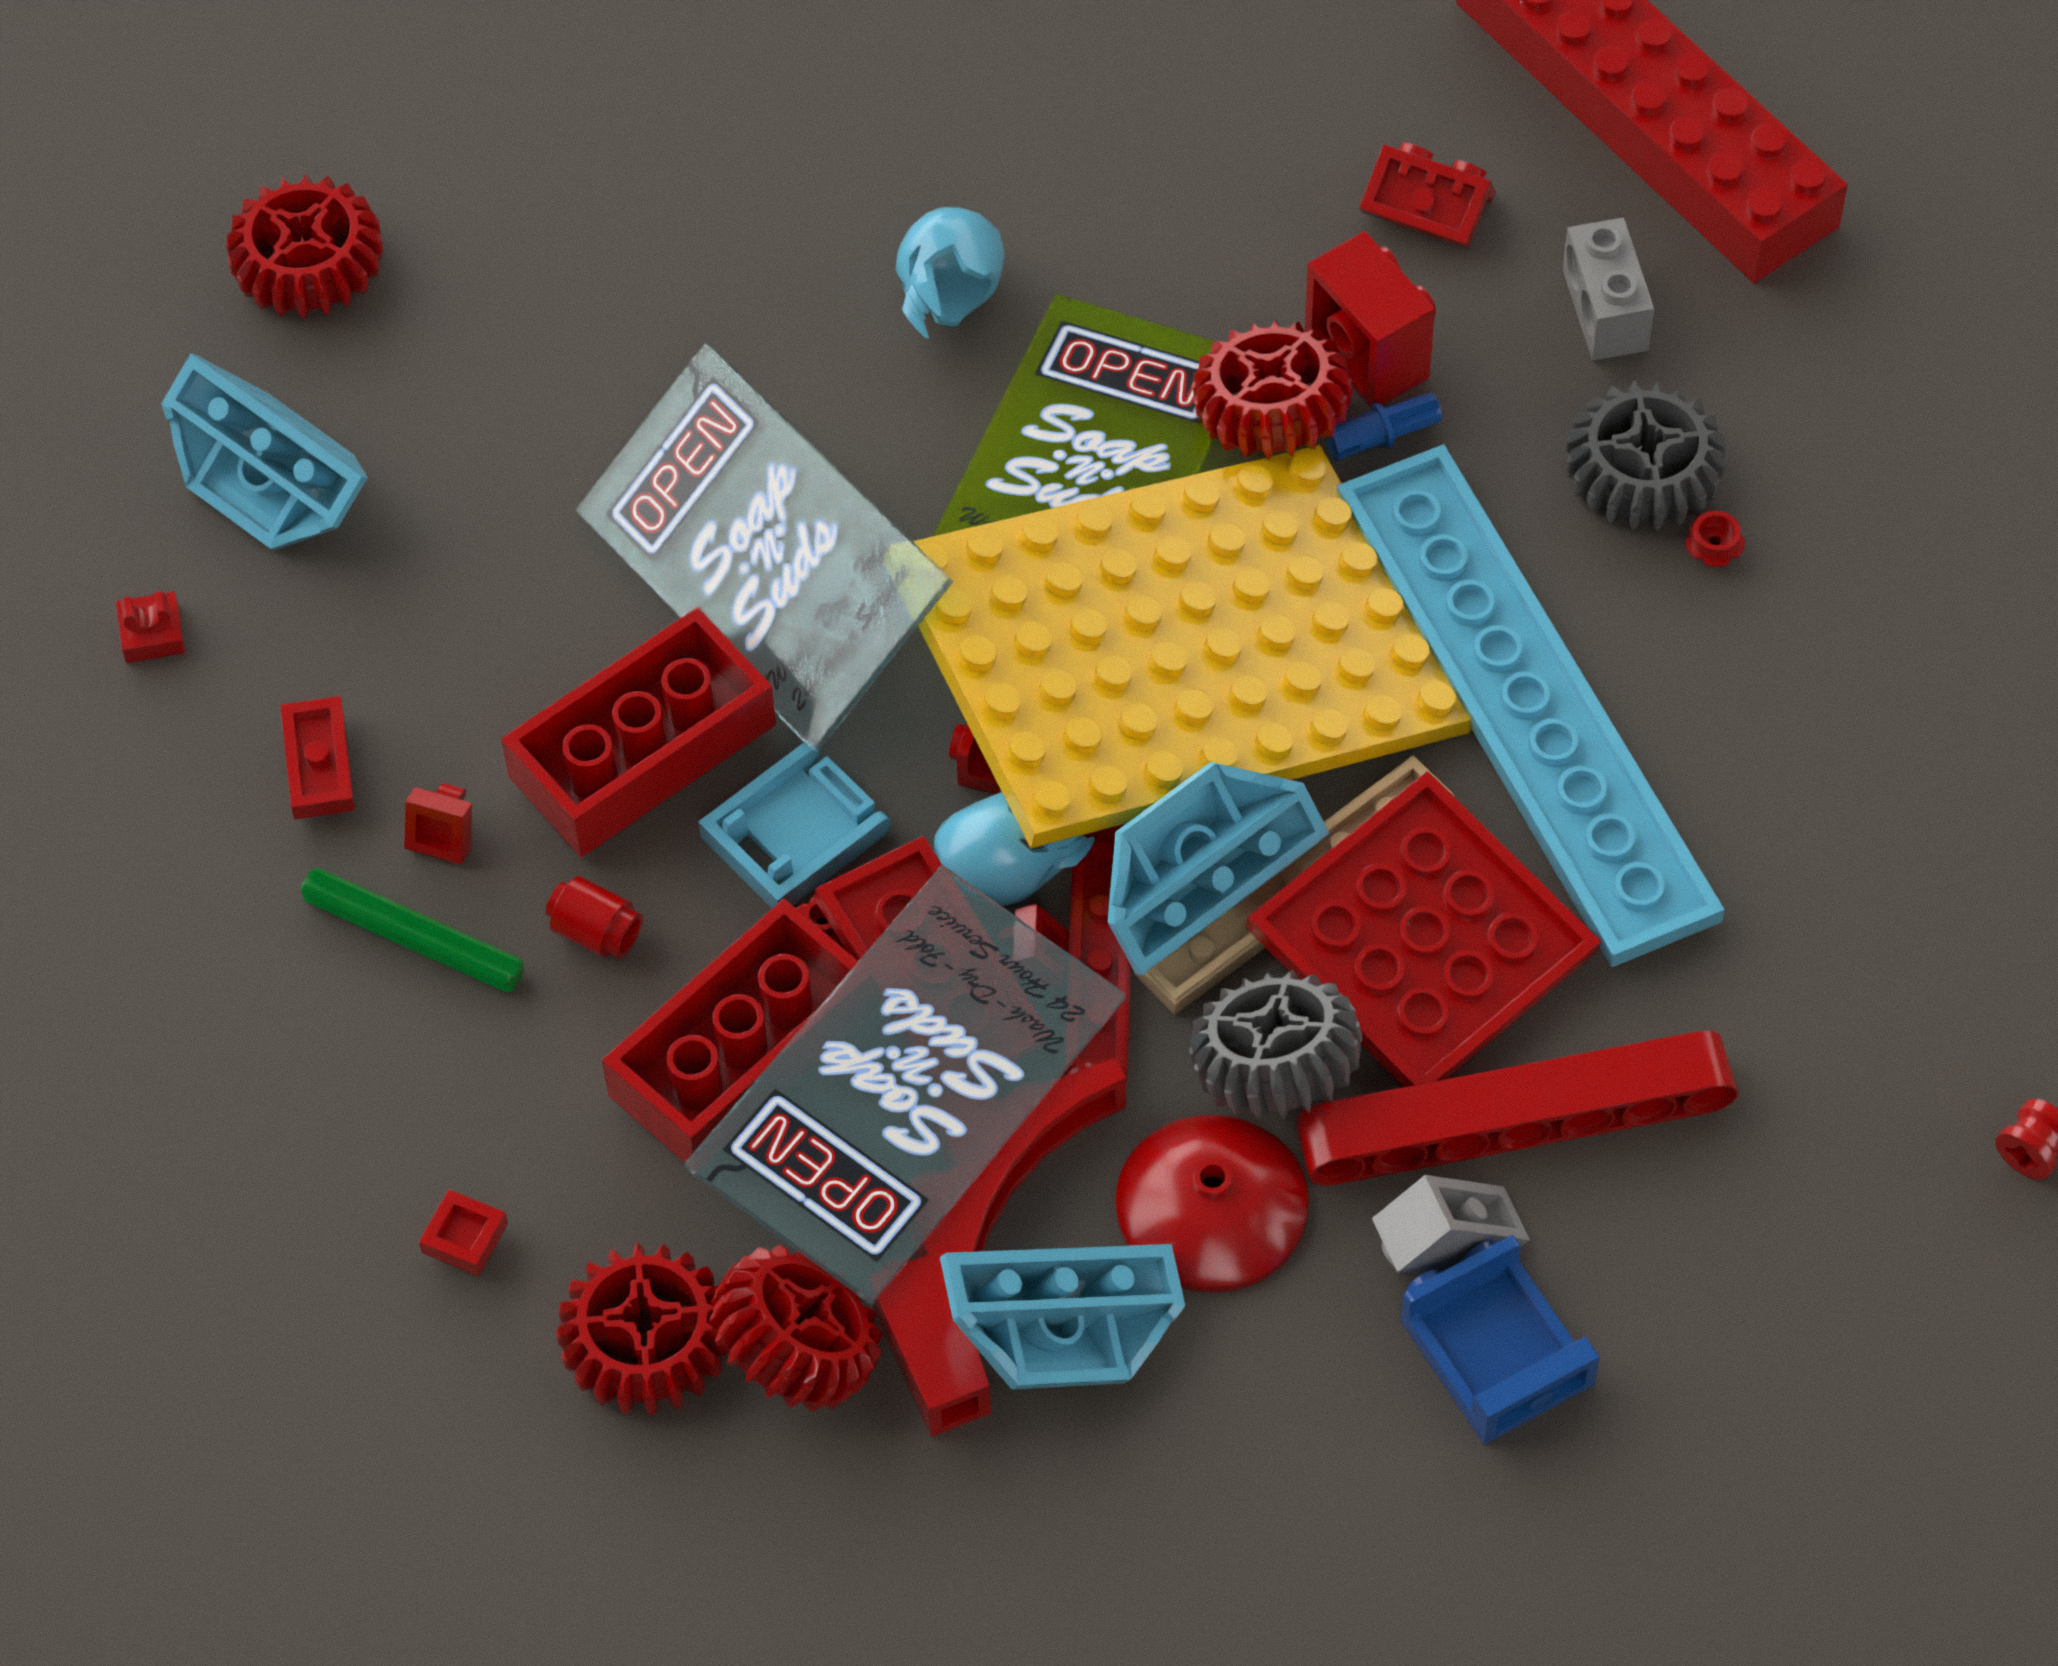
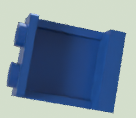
[1400,1235,1600,1445]

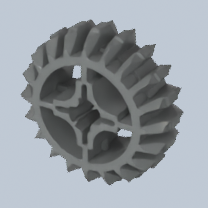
[1565,380,1727,532]
[1189,970,1363,1121]

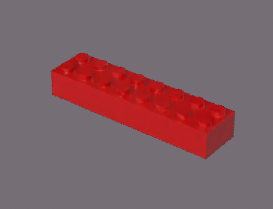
[1456,0,1848,284]

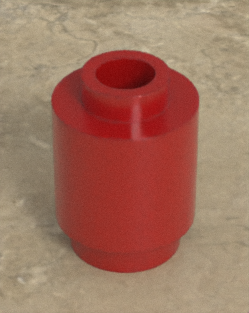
[545,876,643,959]

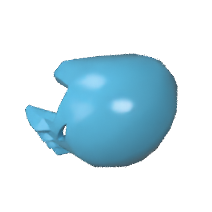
[895,207,1005,339]
[934,792,1095,908]

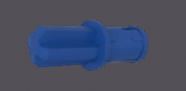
[1325,393,1442,462]

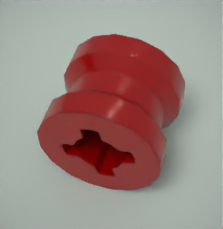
[1995,1099,2058,1180]

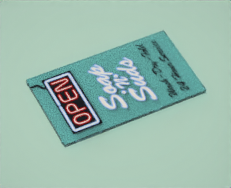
[576,343,954,753]
[684,864,1126,1305]

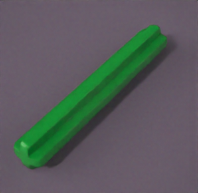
[300,868,525,992]

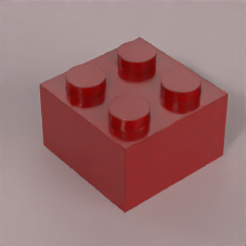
[1304,230,1436,407]

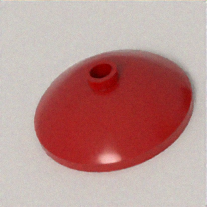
[1116,1115,1308,1292]

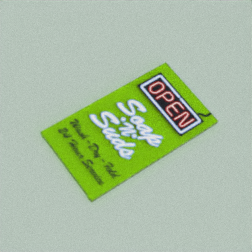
[932,294,1237,537]

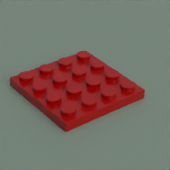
[1245,771,1602,1087]

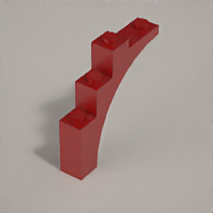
[868,1057,1126,1437]

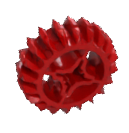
[226,173,383,320]
[1192,320,1353,460]
[556,1242,729,1417]
[708,1245,883,1412]

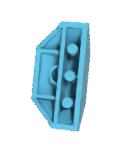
[161,353,368,550]
[1108,762,1330,976]
[940,1244,1185,1390]

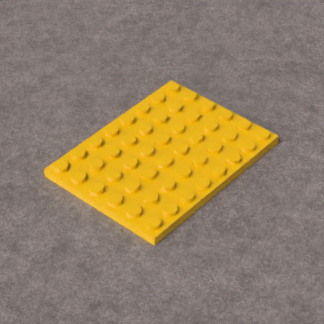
[886,445,1471,848]

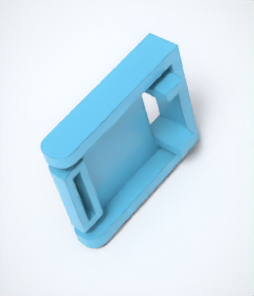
[698,741,892,908]

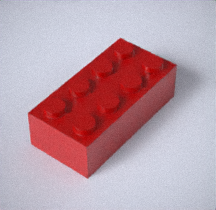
[501,607,776,858]
[602,899,877,1174]

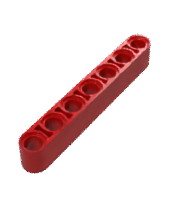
[1295,1030,1739,1186]

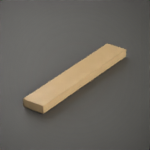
[1134,755,1454,1015]

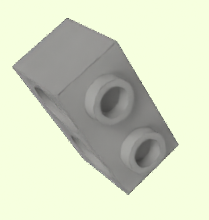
[1562,217,1654,361]

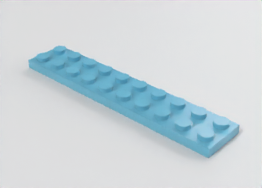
[1337,444,1725,968]

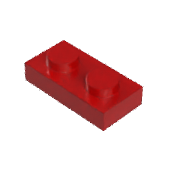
[280,696,355,820]

